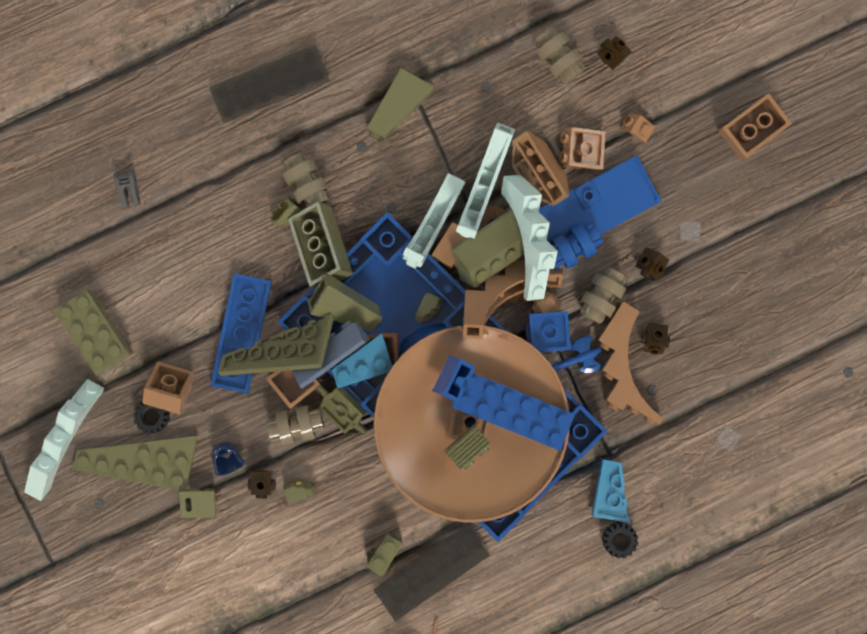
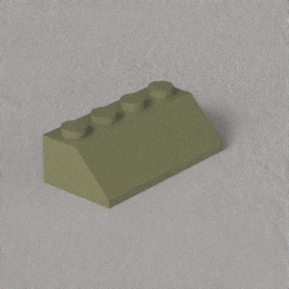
[288,201,353,287]
[451,210,524,288]

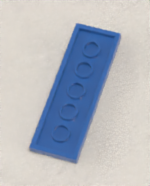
[210,273,272,394]
[451,373,575,451]

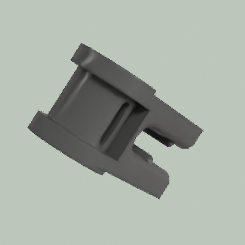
[113,169,141,209]

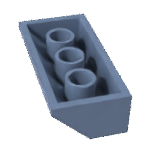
[292,321,370,389]

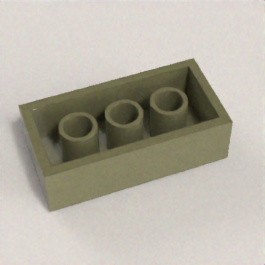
[54,290,133,375]

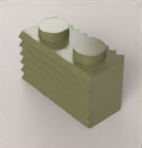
[444,425,491,470]
[367,532,403,577]

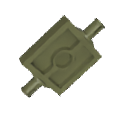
[316,384,368,436]

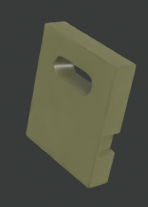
[179,489,216,518]

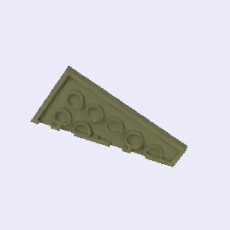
[218,313,334,376]

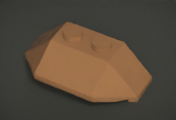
[512,130,569,206]

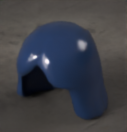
[211,441,245,476]

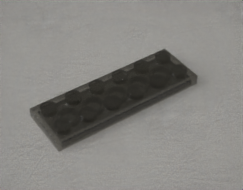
[209,45,330,124]
[373,523,490,621]

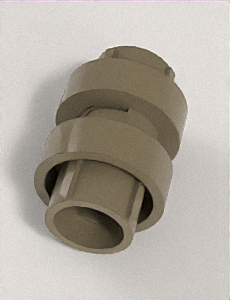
[534,27,585,84]
[283,152,329,208]
[580,266,626,324]
[266,405,325,446]

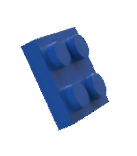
[529,311,571,352]

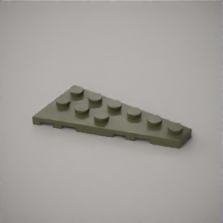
[73,435,198,491]

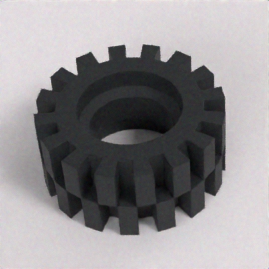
[133,402,170,434]
[602,522,639,559]

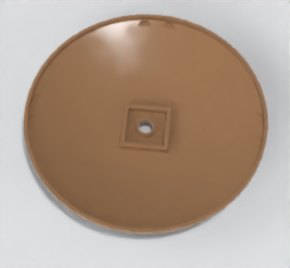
[374,326,569,523]

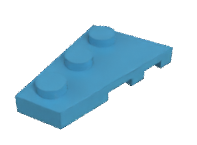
[591,459,630,523]

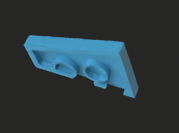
[332,333,393,388]

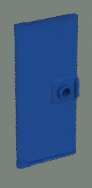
[539,155,662,245]

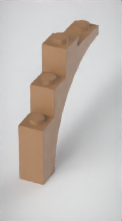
[463,260,563,339]
[596,301,664,425]

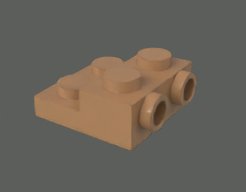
[559,127,606,170]

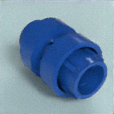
[551,223,603,269]

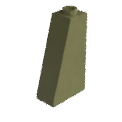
[367,68,434,140]
[308,273,382,331]

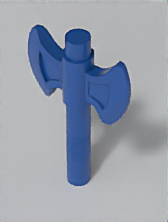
[551,336,603,373]

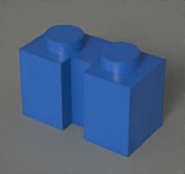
[432,355,476,403]

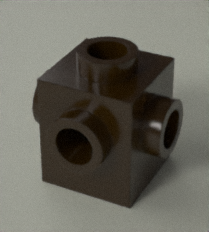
[597,36,632,70]
[635,247,669,280]
[641,322,670,355]
[248,470,276,499]

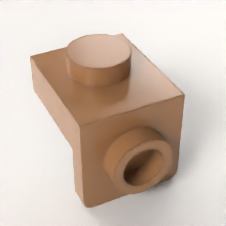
[621,113,655,143]

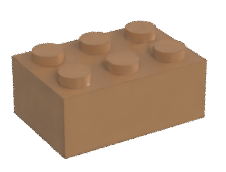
[718,93,792,161]

